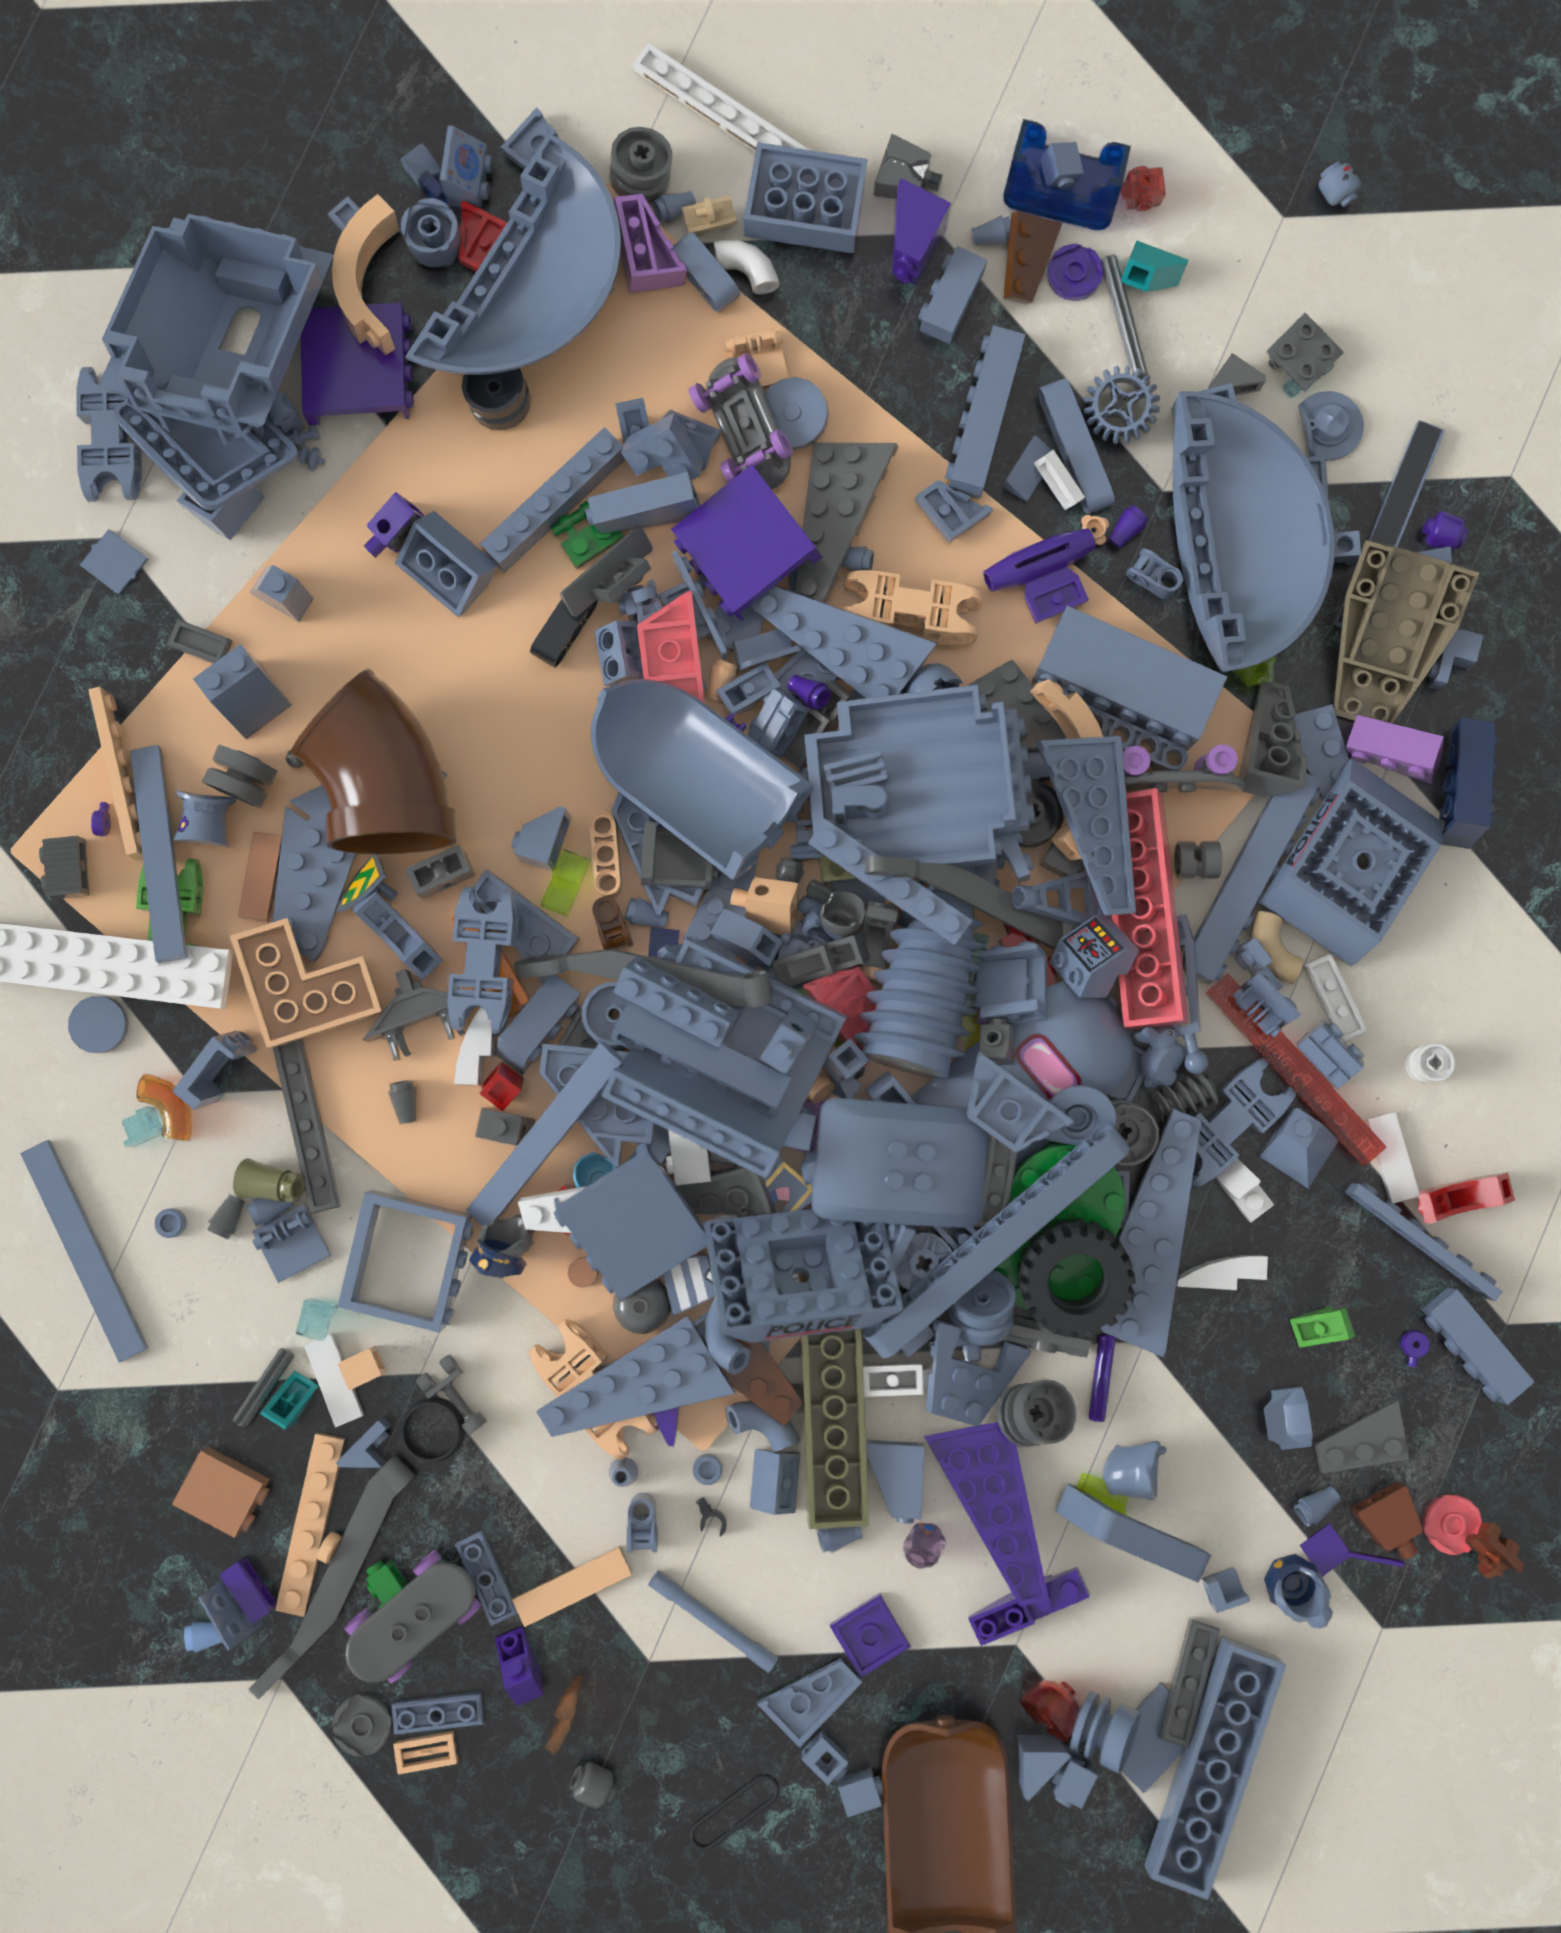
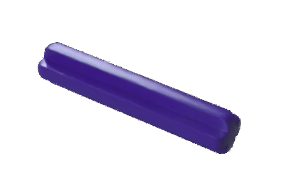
[1088,1334,1116,1422]

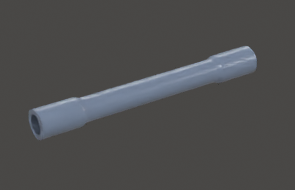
[648,1570,778,1673]

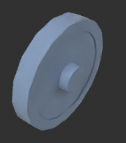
[765,377,829,450]

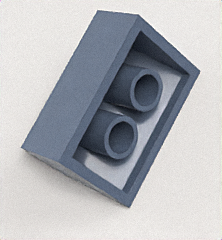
[395,511,498,617]

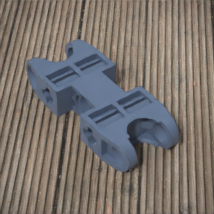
[76,367,142,502]
[447,887,519,1034]
[1191,1058,1296,1189]

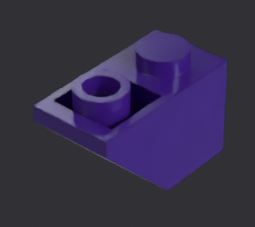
[495,1627,545,1706]

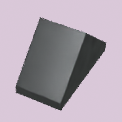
[1208,353,1266,395]

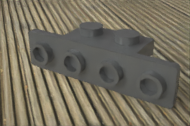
[560,526,653,617]

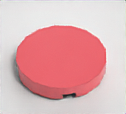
[1422,1494,1482,1555]

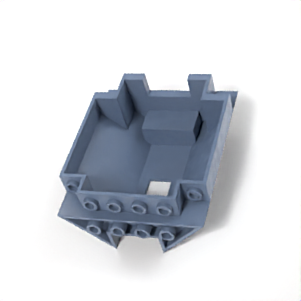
[98,214,334,445]

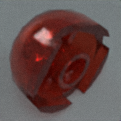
[1020,1680,1080,1742]

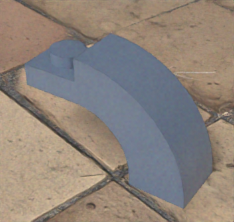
[352,890,443,980]

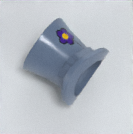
[173,790,236,848]

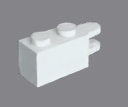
[863,1361,932,1397]

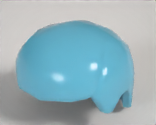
[573,1152,616,1188]

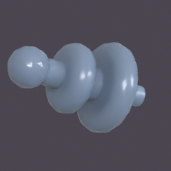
[297,447,325,471]

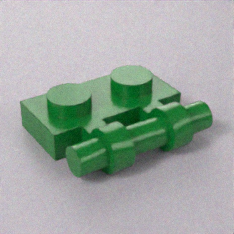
[550,501,624,569]

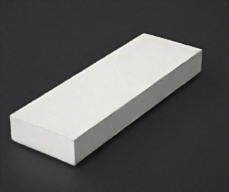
[1303,953,1369,1042]
[1365,1112,1419,1203]
[304,1333,365,1427]

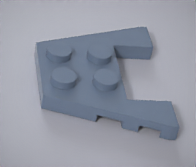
[926,1319,1031,1426]

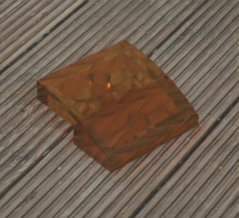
[545,1674,583,1755]

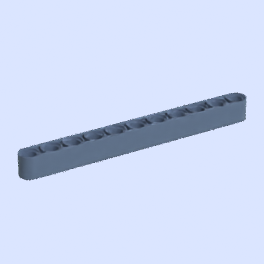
[863,1123,1130,1358]

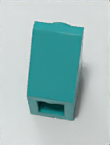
[1120,240,1189,292]

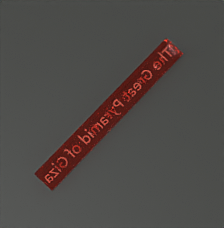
[1205,973,1387,1167]

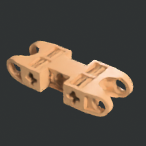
[841,570,983,646]
[529,1319,659,1460]

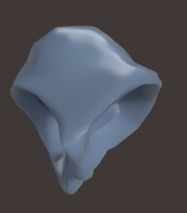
[1103,1441,1167,1500]

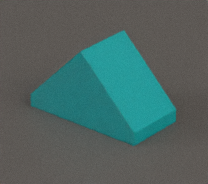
[260,1370,319,1430]

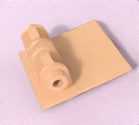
[723,328,789,387]

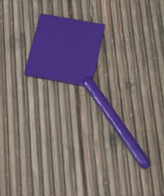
[1300,1523,1405,1577]

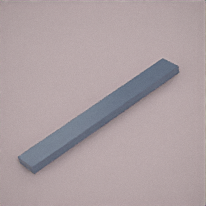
[130,745,188,964]
[466,1041,626,1227]
[20,1140,148,1363]

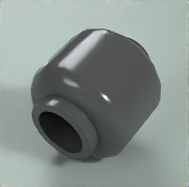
[570,1762,617,1809]

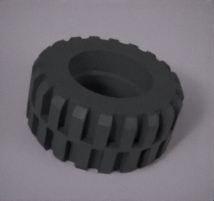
[1017,1217,1136,1338]

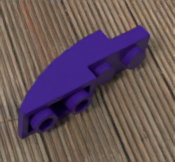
[968,1567,1090,1646]

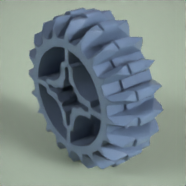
[1084,365,1160,444]

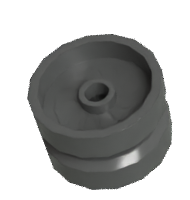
[609,126,673,203]
[201,745,278,808]

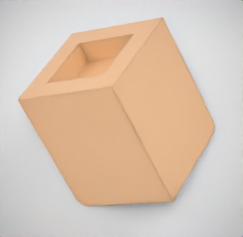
[338,1345,387,1390]

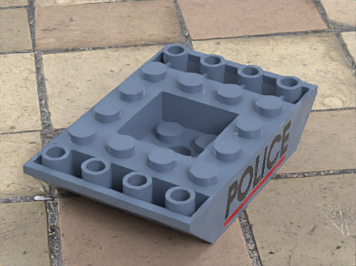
[1259,758,1443,966]
[704,1209,903,1343]

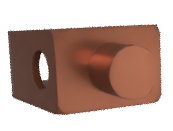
[1349,1481,1423,1560]

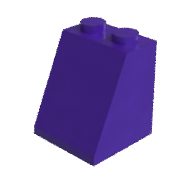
[892,178,951,285]

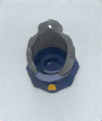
[469,1214,535,1278]

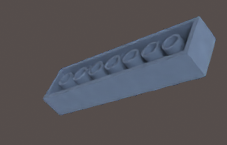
[1144,1636,1286,1900]

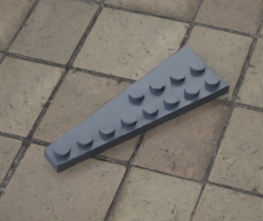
[1097,1108,1202,1357]

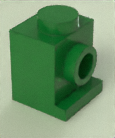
[366,1559,408,1608]

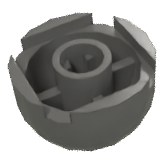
[613,1278,671,1334]

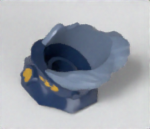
[1264,1554,1333,1629]

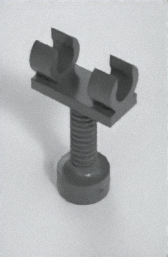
[416,1354,487,1436]

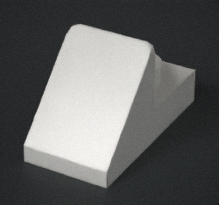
[1215,1159,1274,1222]

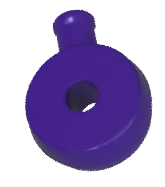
[91,802,111,837]
[1401,1330,1429,1368]

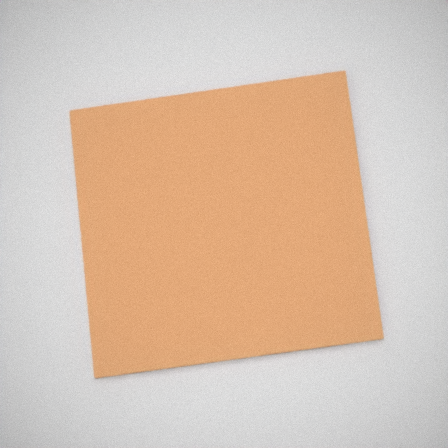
[11,183,1254,1451]

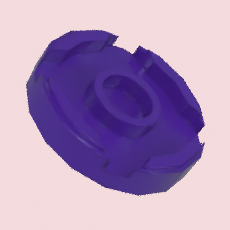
[1047,243,1104,301]

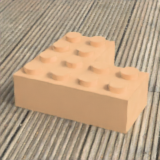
[230,918,383,1049]

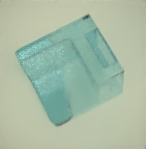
[122,1106,165,1147]
[296,1298,338,1341]

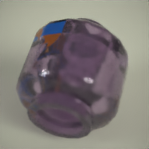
[903,1523,946,1569]

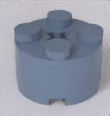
[401,198,461,267]

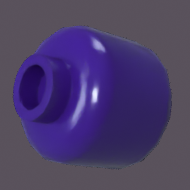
[1422,511,1469,552]

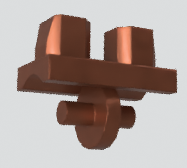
[1465,1523,1524,1578]

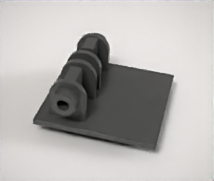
[1266,312,1344,392]

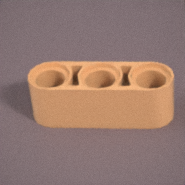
[589,812,623,898]

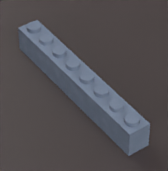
[1182,773,1321,984]

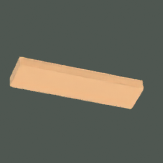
[512,1546,632,1627]

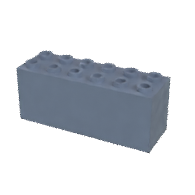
[1032,605,1227,751]

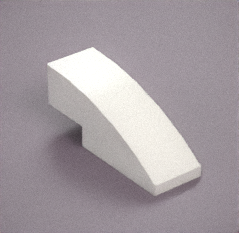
[454,1007,496,1086]
[1176,1255,1268,1290]

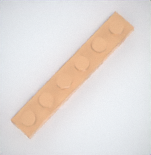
[88,687,143,859]
[275,1432,346,1617]

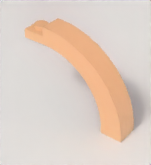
[332,194,400,355]
[1030,679,1103,861]

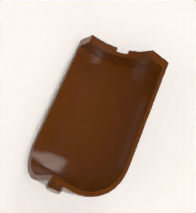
[882,1715,1017,1933]

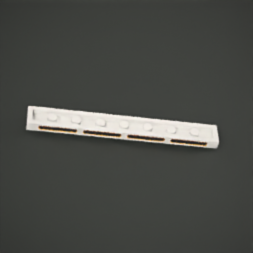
[632,43,809,152]

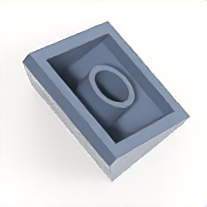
[1017,1735,1071,1801]

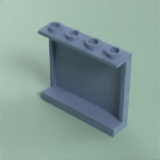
[553,1142,707,1300]

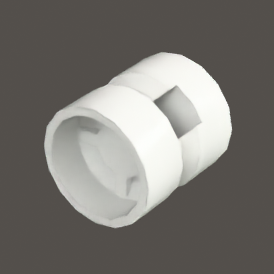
[1405,1044,1455,1083]

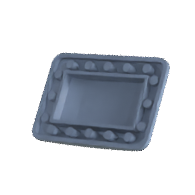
[114,400,298,510]
[811,1098,990,1228]

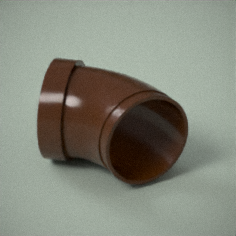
[291,669,457,855]

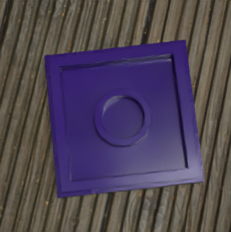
[829,1593,911,1678]

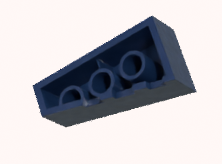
[1439,717,1498,849]

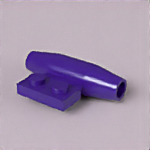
[983,528,1096,624]

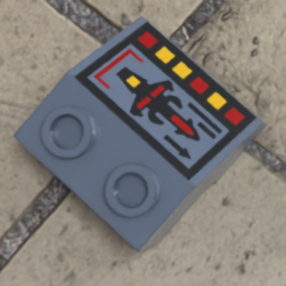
[1049,915,1139,998]

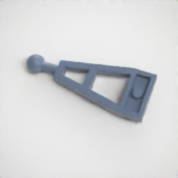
[1171,914,1208,1074]

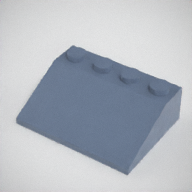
[744,142,868,253]

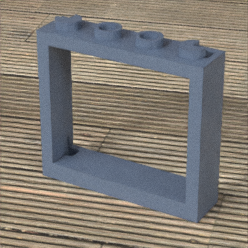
[337,1190,474,1333]

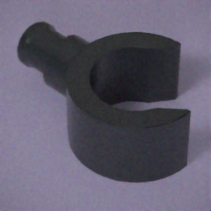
[696,1497,727,1537]

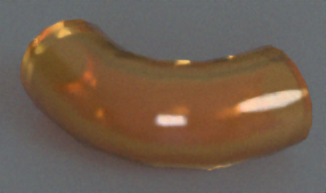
[136,1074,192,1141]

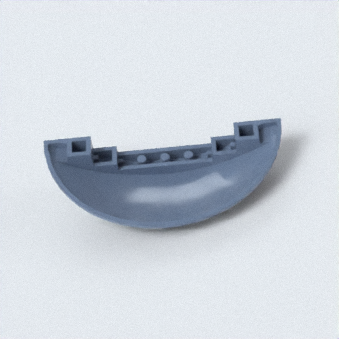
[405,133,621,375]
[1173,391,1335,672]

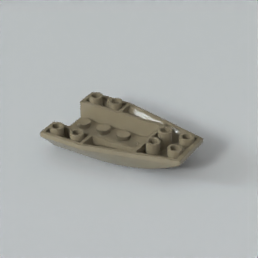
[1333,540,1479,724]

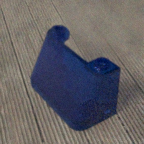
[1003,119,1131,231]

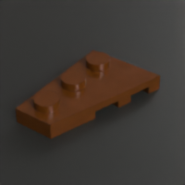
[1003,211,1063,304]
[719,1339,803,1426]

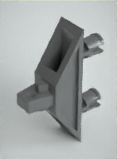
[363,969,466,1061]

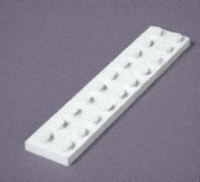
[0,923,234,1009]

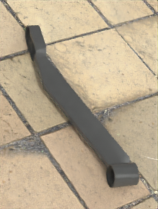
[865,856,1078,948]
[514,949,773,1008]
[248,1455,416,1700]

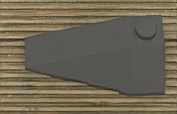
[1239,679,1307,797]

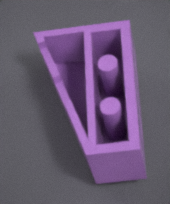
[614,194,687,293]
[1346,715,1443,785]

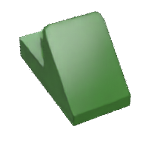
[1290,1306,1355,1348]

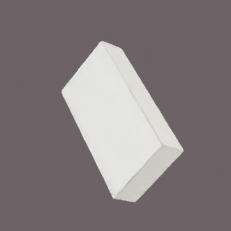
[1034,450,1085,510]

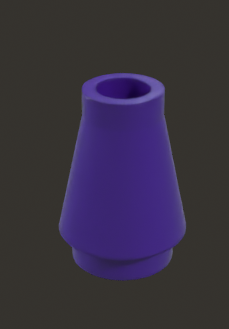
[1107,505,1149,549]
[788,675,831,710]

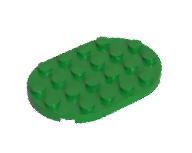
[993,1143,1125,1311]

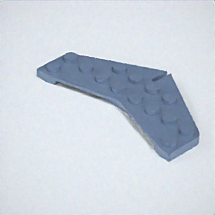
[272,770,447,962]

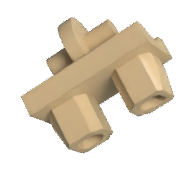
[682,195,738,237]

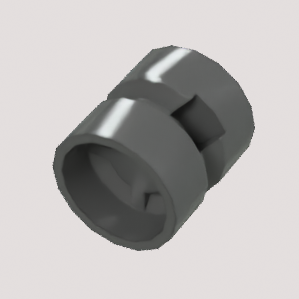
[1174,841,1222,879]

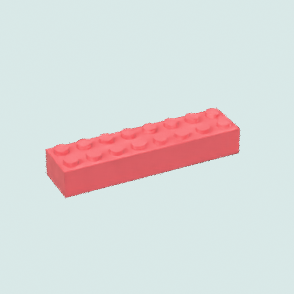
[1112,788,1189,1030]

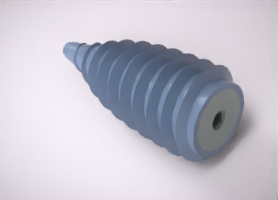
[853,866,985,1079]

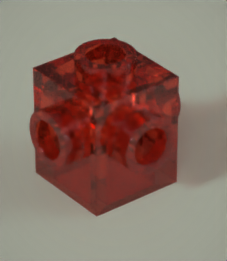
[1121,166,1166,211]

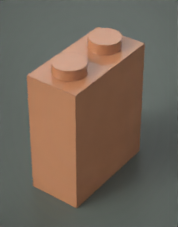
[172,1447,270,1538]

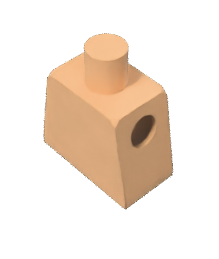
[731,877,799,935]

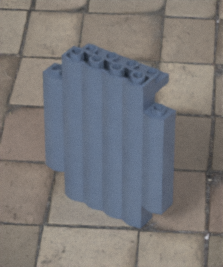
[805,685,1035,879]

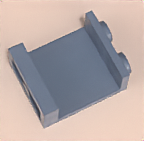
[981,942,1047,1024]

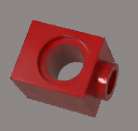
[480,1061,524,1112]

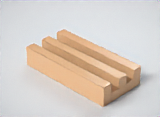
[393,1730,459,1774]

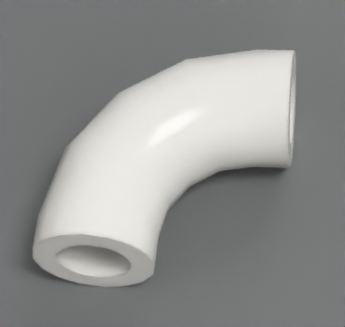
[713,240,780,294]

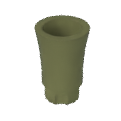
[233,1158,305,1202]

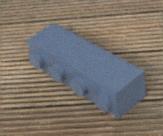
[1422,1288,1534,1405]

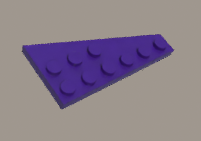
[924,1422,1049,1606]

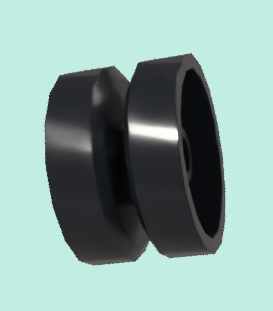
[462,368,531,430]
[1019,780,1063,849]

